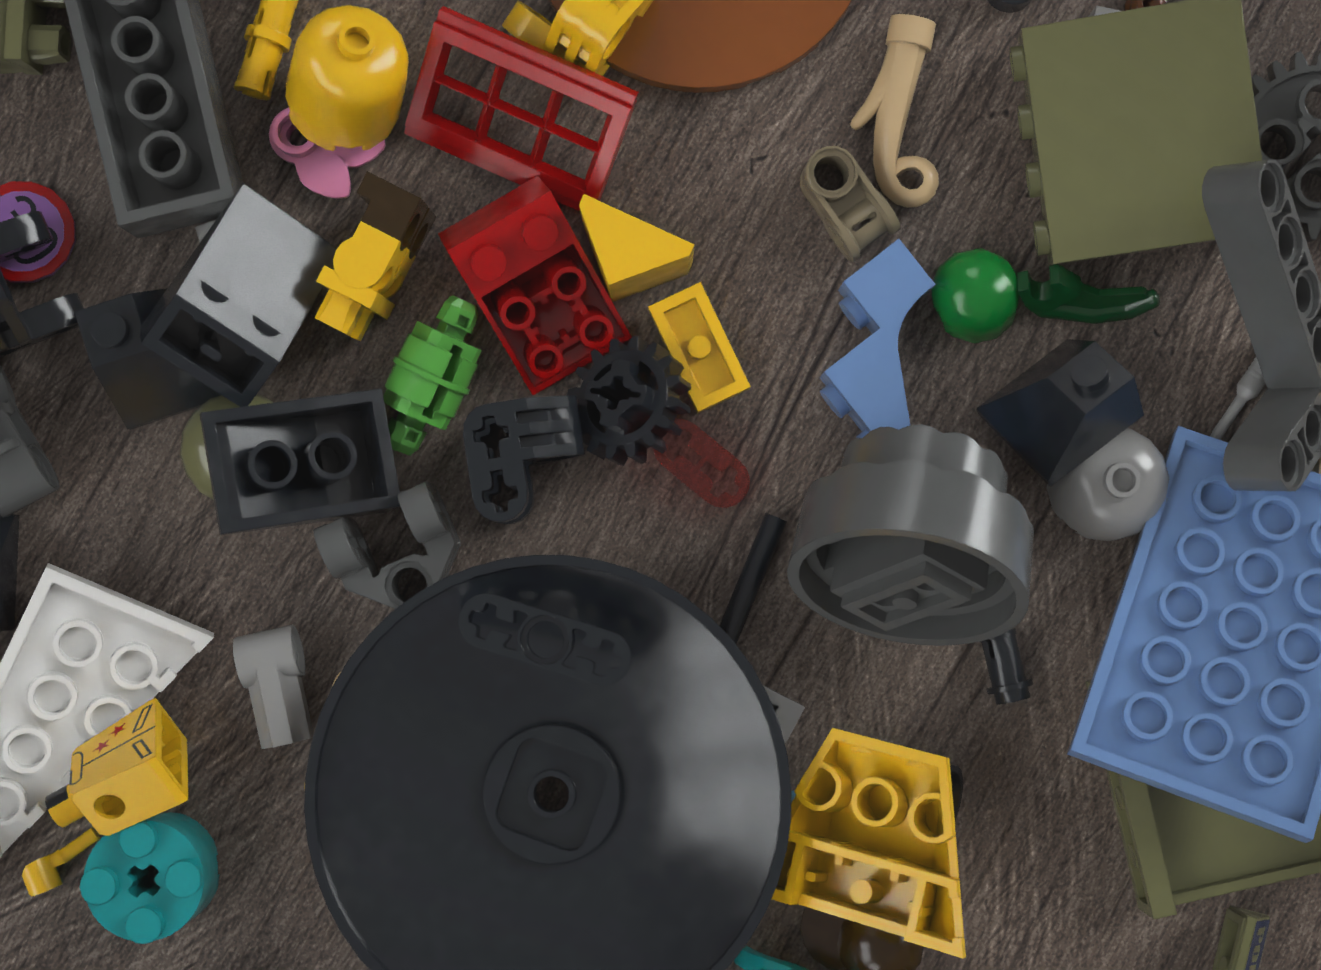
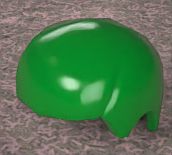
[931,248,1020,344]

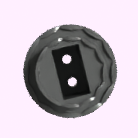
[787,424,1034,646]

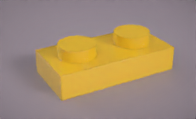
[648,282,751,414]

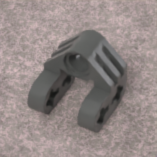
[313,481,461,609]

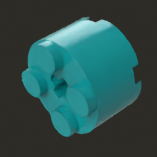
[80,812,220,944]

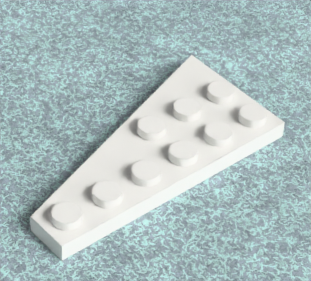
[0,563,214,859]

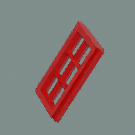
[404,6,639,211]

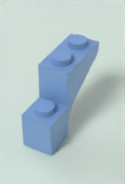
[819,239,936,438]

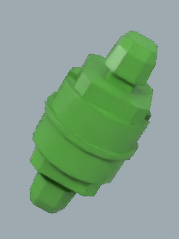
[383,295,482,456]

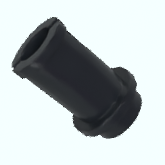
[980,628,1033,705]

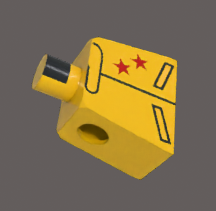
[45,697,189,836]

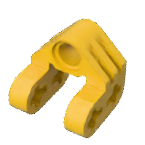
[502,0,654,76]

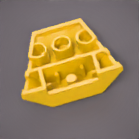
[771,728,966,959]

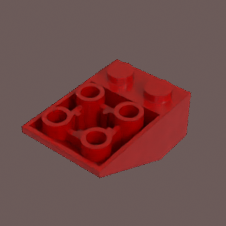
[438,176,632,395]

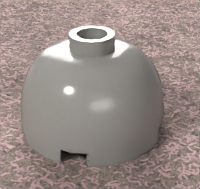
[1046,428,1169,541]

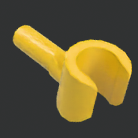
[22,827,100,897]

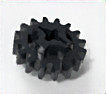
[567,336,691,466]

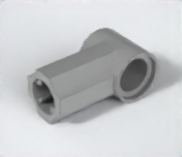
[233,624,314,749]

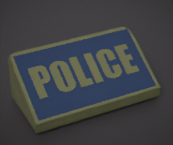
[1212,905,1270,970]

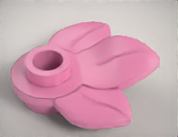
[269,107,386,199]

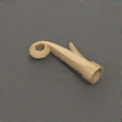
[850,14,939,208]

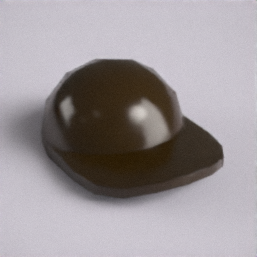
[800,907,924,970]

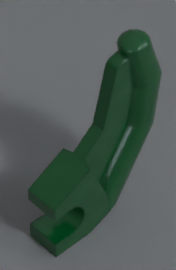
[1017,264,1160,324]

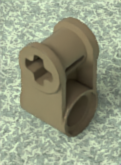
[800,146,901,262]

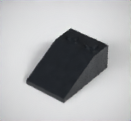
[199,388,400,535]

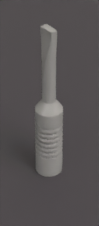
[1210,357,1266,440]

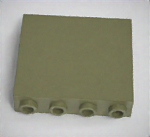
[1009,0,1262,266]
[1085,680,1321,920]

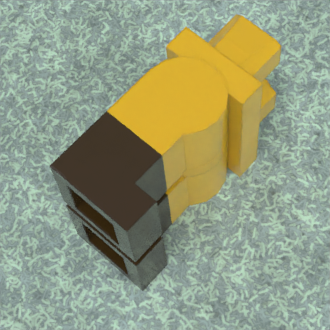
[315,171,436,342]

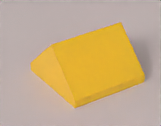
[579,194,695,302]

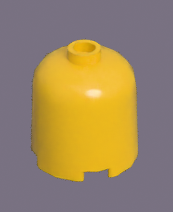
[285,5,409,151]

